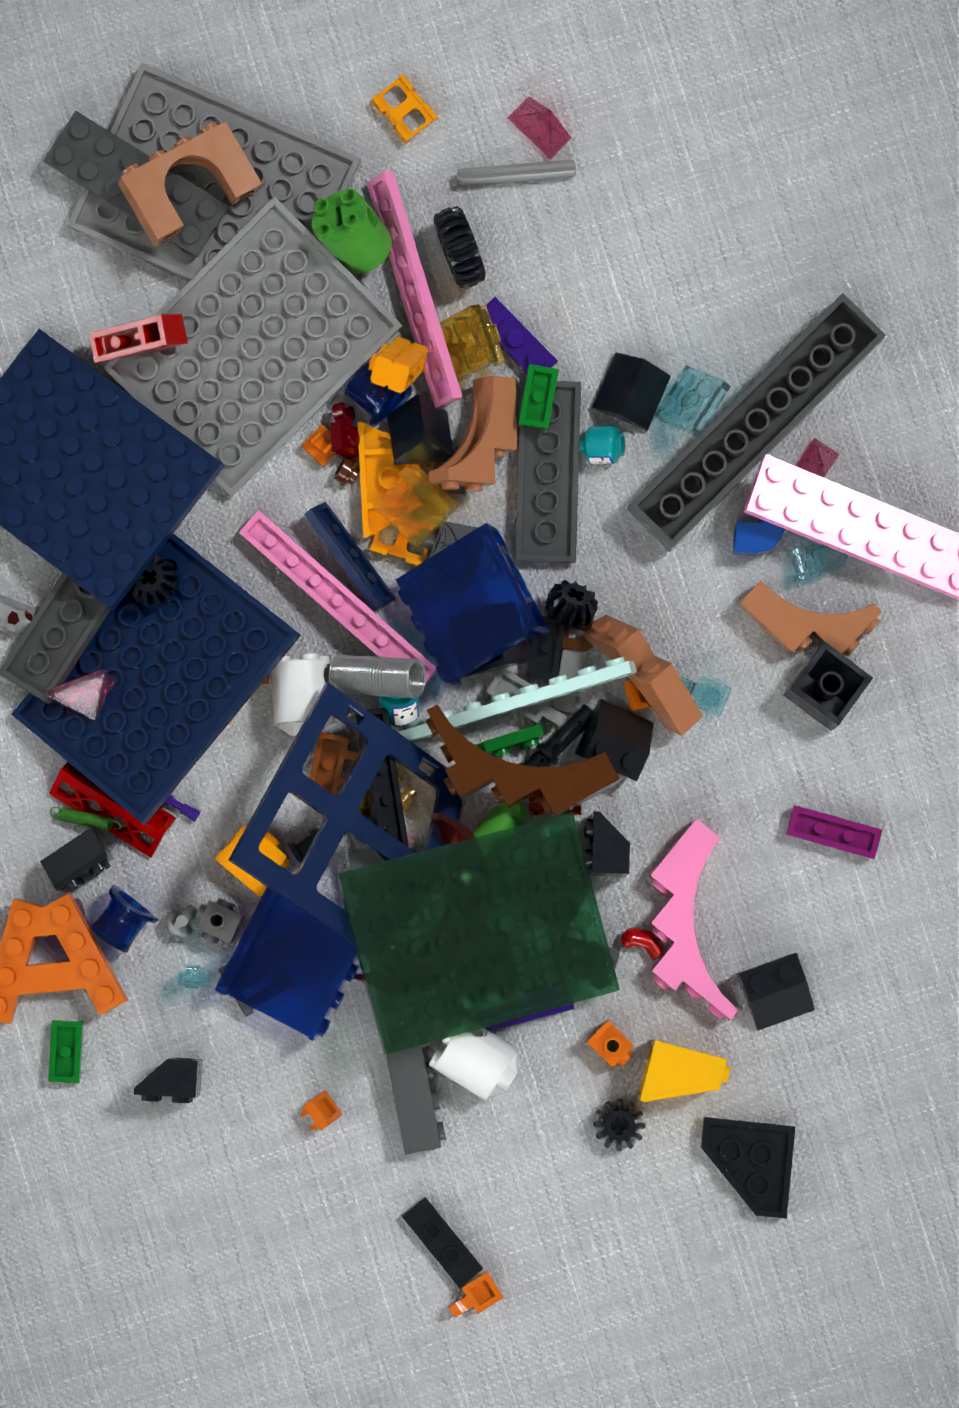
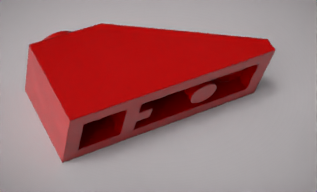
[89,314,188,363]

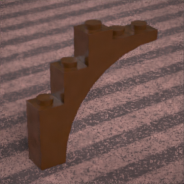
[425,705,620,818]

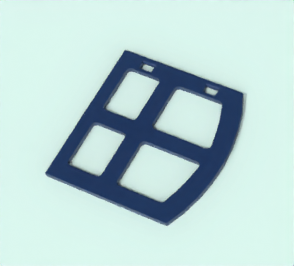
[228,683,462,956]

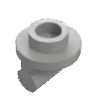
[165,905,197,938]

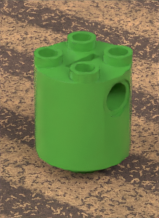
[311,188,392,274]

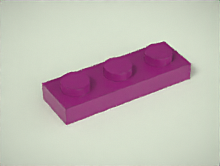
[786,805,883,859]

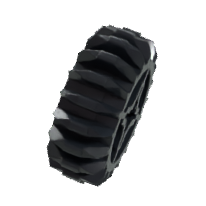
[433,206,486,288]

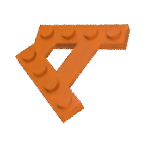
[0,892,129,1024]

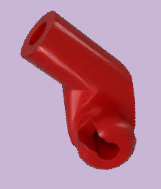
[620,927,665,961]

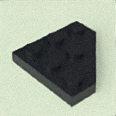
[700,1117,796,1219]

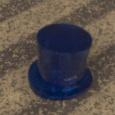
[345,362,412,428]
[90,885,159,953]

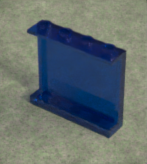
[396,523,549,687]
[215,887,365,1041]

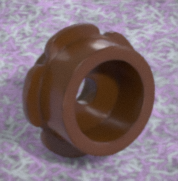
[334,458,360,487]

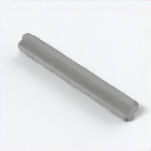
[457,160,576,186]

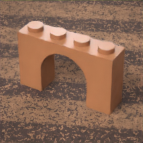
[118,121,262,247]

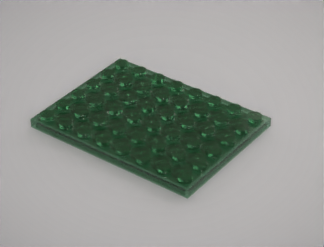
[336,812,620,1055]

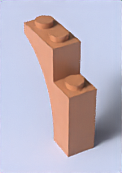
[429,376,517,492]
[738,581,882,657]
[584,614,703,736]

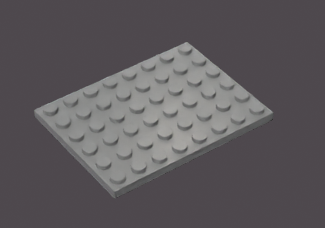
[68,63,361,281]
[104,196,403,497]

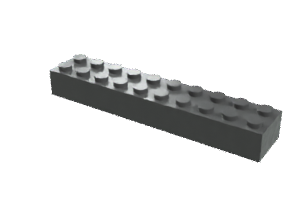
[627,293,886,552]

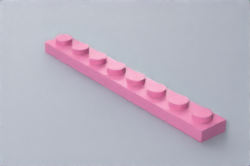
[366,171,462,409]
[239,510,439,685]

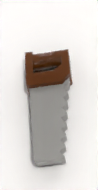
[554,620,595,713]

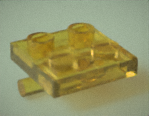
[440,304,505,382]
[373,464,459,550]

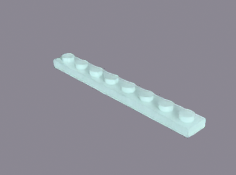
[399,657,637,742]

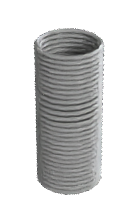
[328,655,426,698]

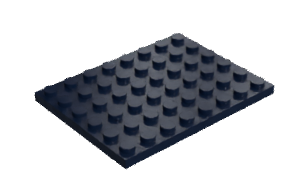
[0,329,225,611]
[11,533,301,825]

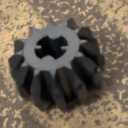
[130,555,180,607]
[545,580,598,630]
[593,1099,646,1151]

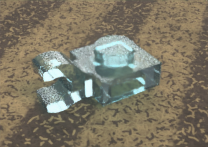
[680,677,732,717]
[178,965,212,989]

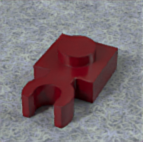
[330,402,360,460]

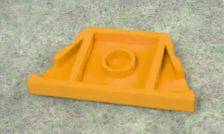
[357,422,422,539]

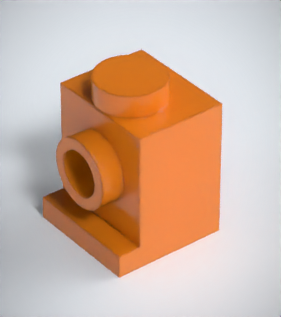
[586,1020,634,1067]

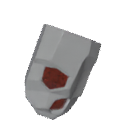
[0,595,37,634]

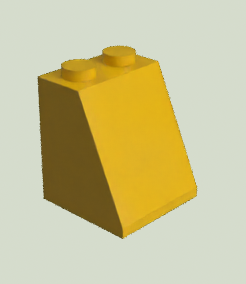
[637,1039,731,1102]

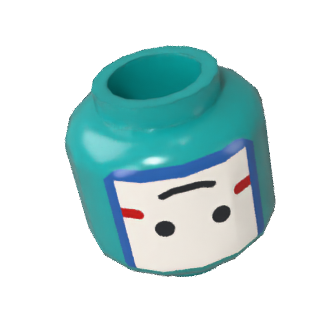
[579,425,626,464]
[379,696,420,727]

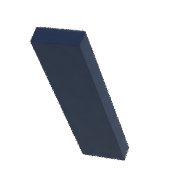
[304,502,396,612]

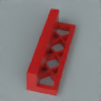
[49,761,176,858]

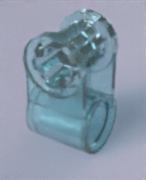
[787,544,848,581]

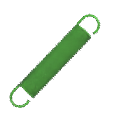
[50,807,121,830]

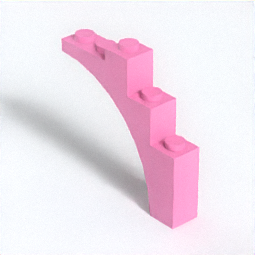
[649,818,738,1020]

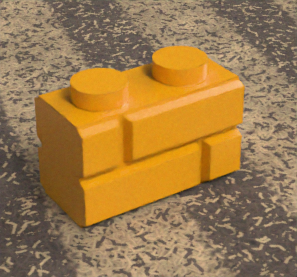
[369,336,429,393]

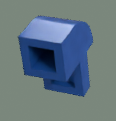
[732,519,785,556]

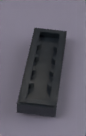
[402,1197,483,1288]

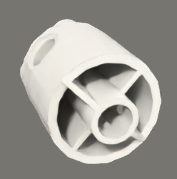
[271,653,334,737]
[429,1014,518,1101]

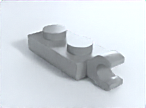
[486,668,567,728]

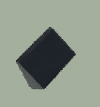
[592,352,671,431]
[387,393,454,465]

